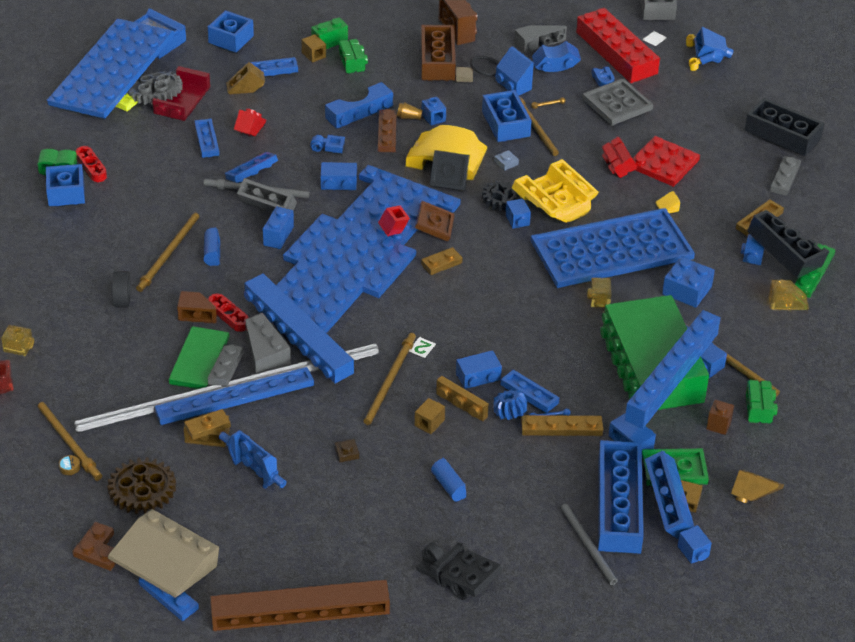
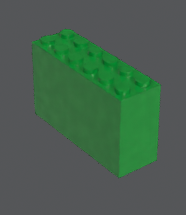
[600,295,709,410]

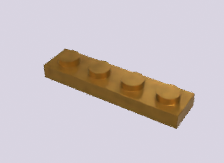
[521,415,603,436]

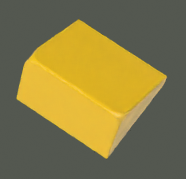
[655,191,680,213]

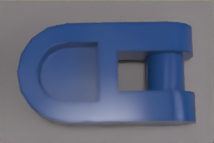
[592,66,615,87]

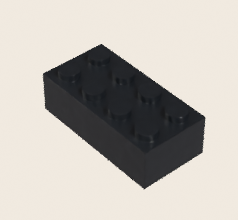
[745,98,824,156]

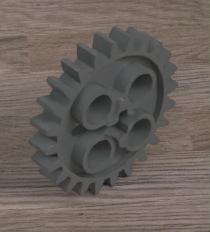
[128,70,183,105]

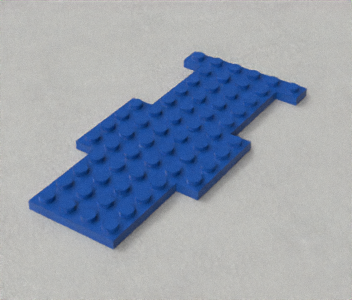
[276,165,461,333]

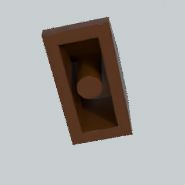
[177,291,217,323]

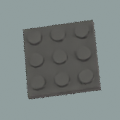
[582,78,653,126]

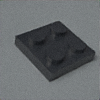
[430,150,470,190]

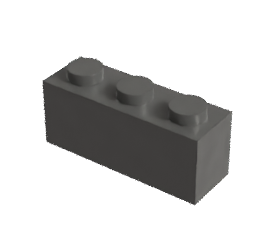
[237,178,297,212]

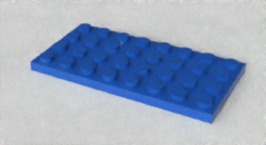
[47,18,174,119]
[531,208,695,288]

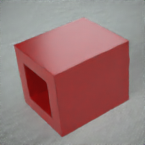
[378,205,410,236]

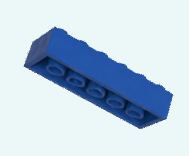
[598,440,643,554]

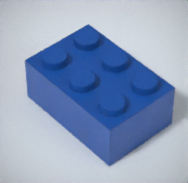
[482,90,531,142]

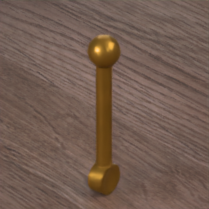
[531,97,566,109]

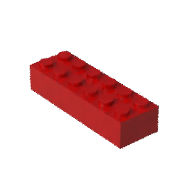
[576,8,660,83]

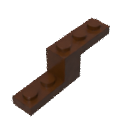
[378,109,397,152]

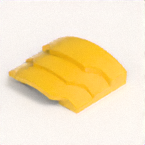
[406,125,487,181]
[512,159,599,223]

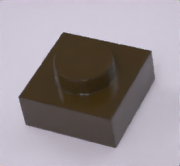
[335,439,359,462]

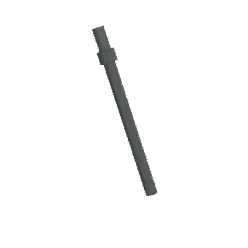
[203,179,310,199]

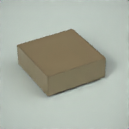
[456,67,473,82]

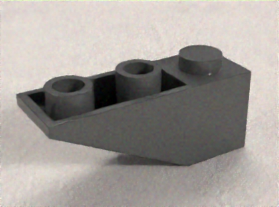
[514,25,567,53]

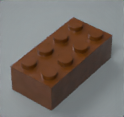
[421,25,456,81]

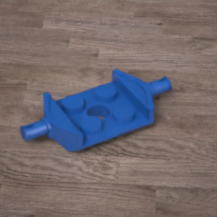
[219,430,287,489]

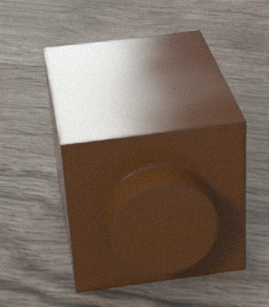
[707,399,734,435]

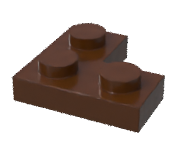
[73,522,116,571]

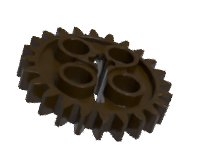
[107,457,176,514]

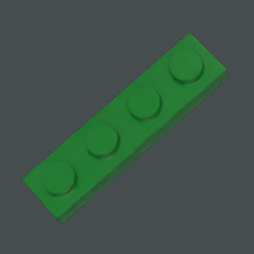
[792,244,836,298]

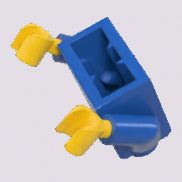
[686,27,733,71]

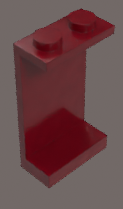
[152,66,210,121]

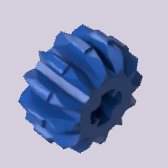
[493,389,527,420]

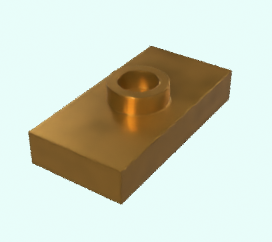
[184,409,231,440]

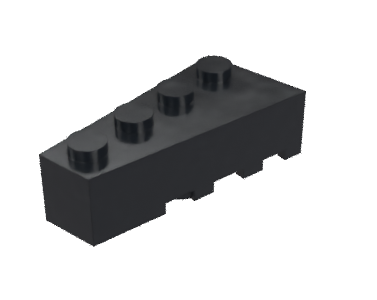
[747,210,830,278]

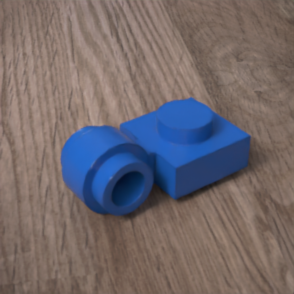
[310,135,345,153]

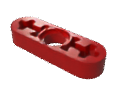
[76,146,107,182]
[208,293,249,332]

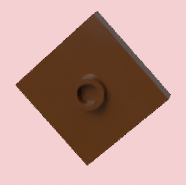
[415,201,455,241]

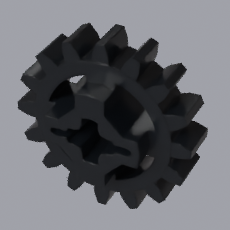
[482,180,521,212]

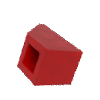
[234,108,266,136]

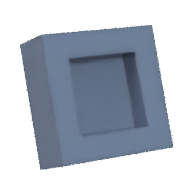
[494,150,519,171]

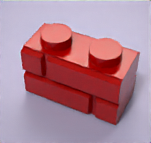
[602,137,637,178]

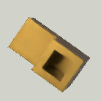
[681,480,702,513]

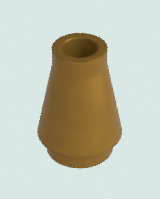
[397,102,422,120]

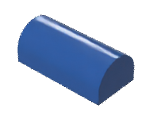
[204,227,220,266]
[431,458,467,501]

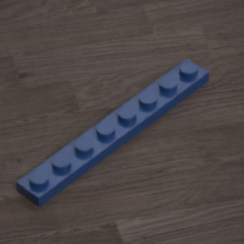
[155,367,314,425]

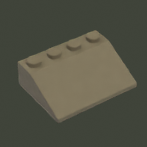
[108,509,219,598]

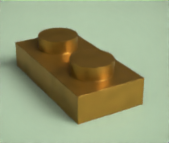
[421,247,463,275]

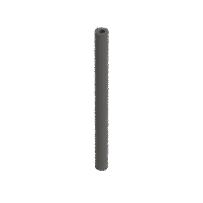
[561,504,618,585]

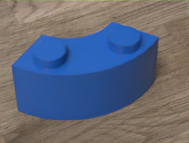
[532,41,581,72]

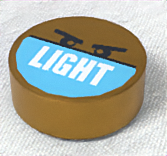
[59,455,80,475]

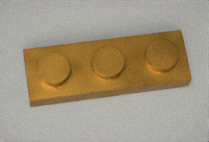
[735,200,784,236]
[436,376,489,422]

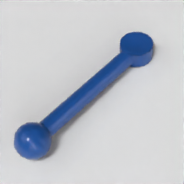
[530,408,570,416]

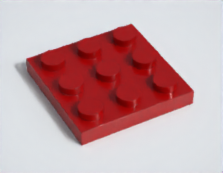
[633,136,700,187]

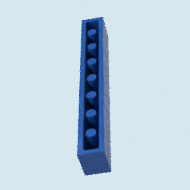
[244,274,354,383]
[625,310,721,429]

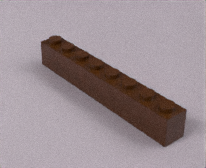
[210,580,390,631]

